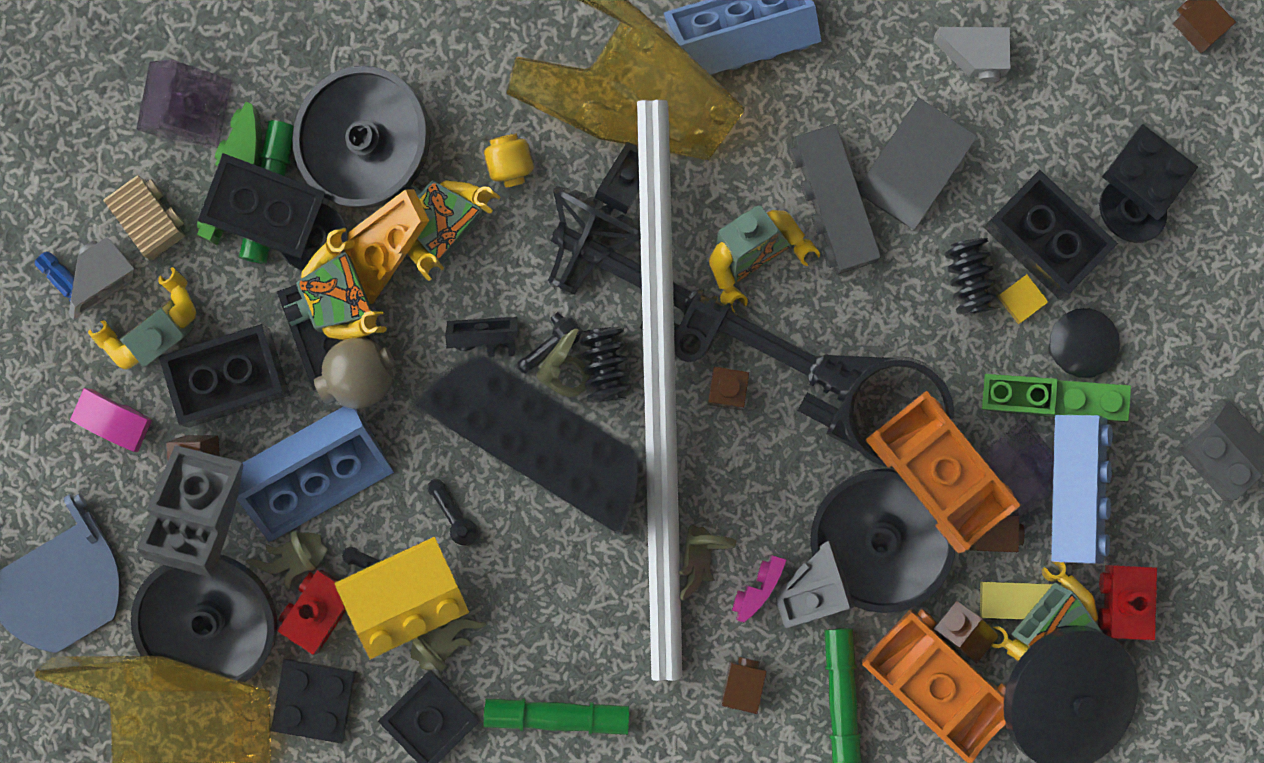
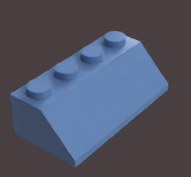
[664,0,821,81]
[237,406,394,542]
[1051,415,1113,564]

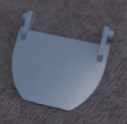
[0,493,121,653]

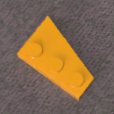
[344,189,429,304]

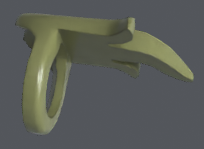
[537,329,590,397]
[679,524,737,600]
[245,530,328,589]
[410,619,487,672]

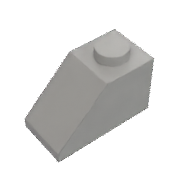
[934,27,1010,82]
[69,236,134,320]

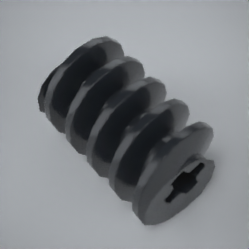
[945,238,1000,315]
[580,327,631,403]

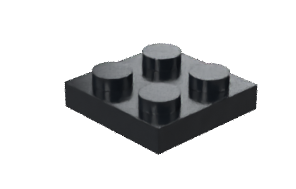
[1102,124,1198,220]
[270,659,356,743]
[378,669,481,763]

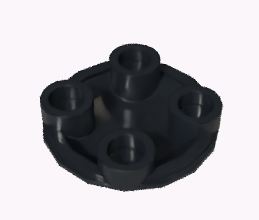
[1048,308,1120,378]

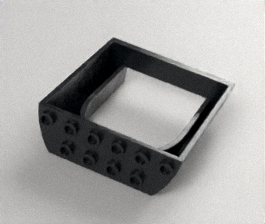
[414,353,637,536]

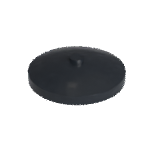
[293,66,431,208]
[810,469,955,613]
[131,554,277,693]
[1004,626,1138,763]

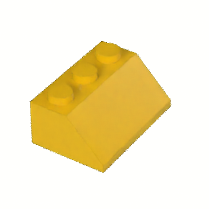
[334,536,470,659]

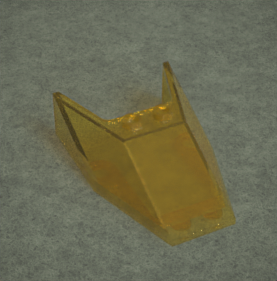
[506,0,745,160]
[35,656,271,763]

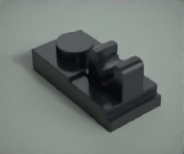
[594,141,640,215]
[445,317,518,357]

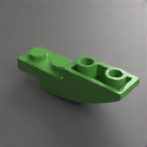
[197,101,262,245]
[982,374,1131,422]

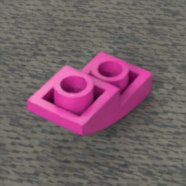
[70,388,152,452]
[732,555,786,622]

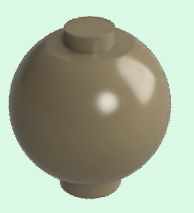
[314,338,396,409]

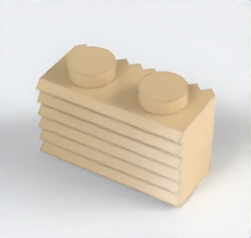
[103,175,185,260]

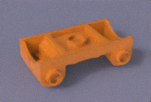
[866,391,1021,554]
[862,608,1007,763]

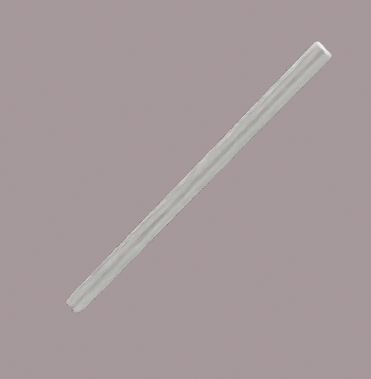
[637,100,682,681]

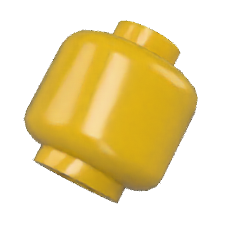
[484,133,534,188]

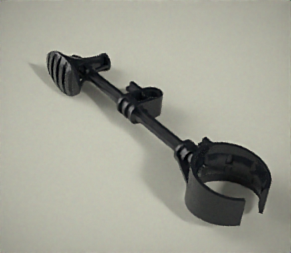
[548,186,954,468]

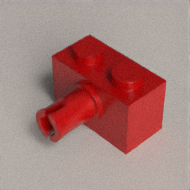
[1098,565,1157,640]
[277,570,346,655]

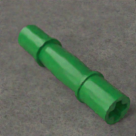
[239,120,294,264]
[824,628,862,763]
[484,698,630,735]

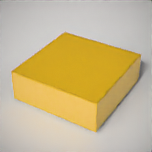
[998,274,1048,324]

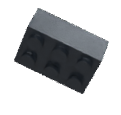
[983,169,1118,300]
[158,324,290,428]

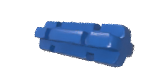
[35,251,74,302]

